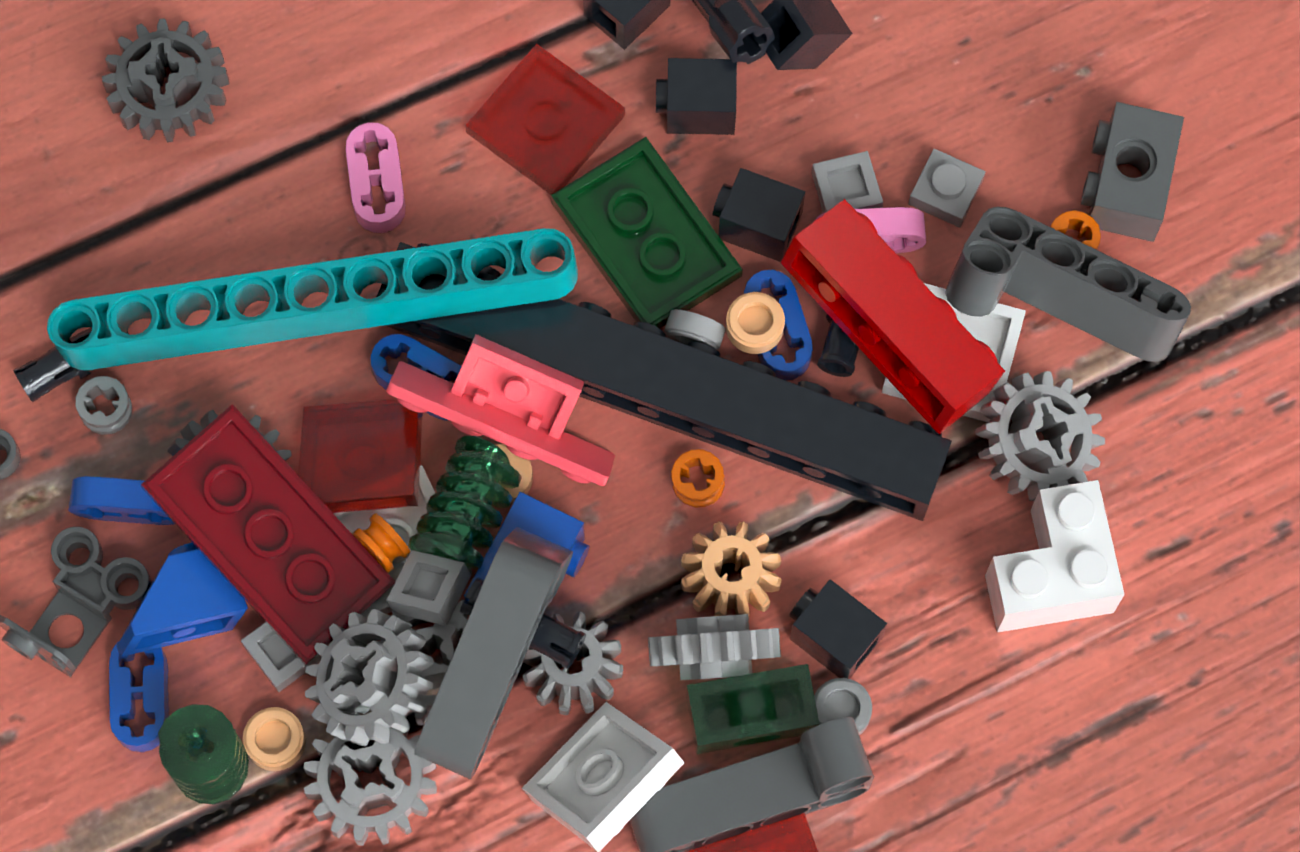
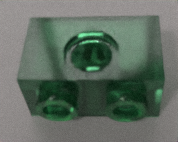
[686,664,819,754]

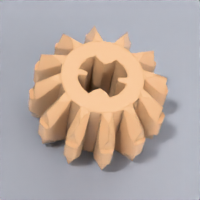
[681,521,781,619]

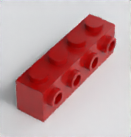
[781,199,1005,434]

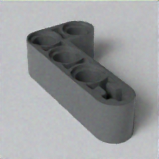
[945,207,1191,362]
[414,527,573,779]
[629,717,874,852]

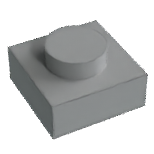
[908,149,986,228]
[811,151,883,213]
[386,550,471,626]
[241,622,322,692]

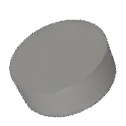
[664,309,726,350]
[811,678,872,735]

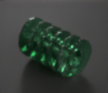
[408,436,522,569]
[158,704,249,805]

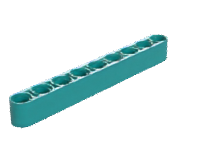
[47,228,578,370]

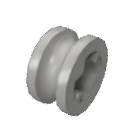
[76,376,132,435]

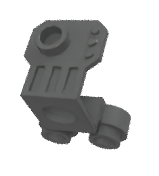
[0,527,152,677]

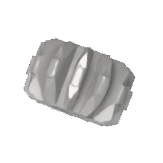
[523,611,623,715]

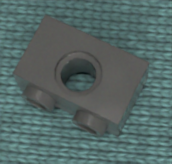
[1081,102,1184,242]

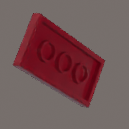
[141,404,396,665]

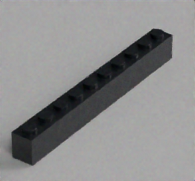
[376,242,952,521]

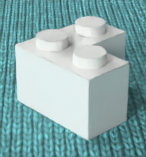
[985,480,1125,632]

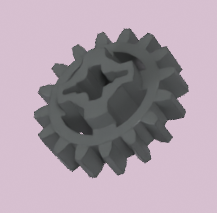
[102,18,229,142]

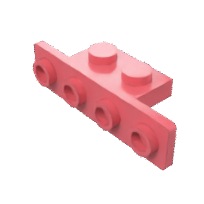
[386,335,615,486]

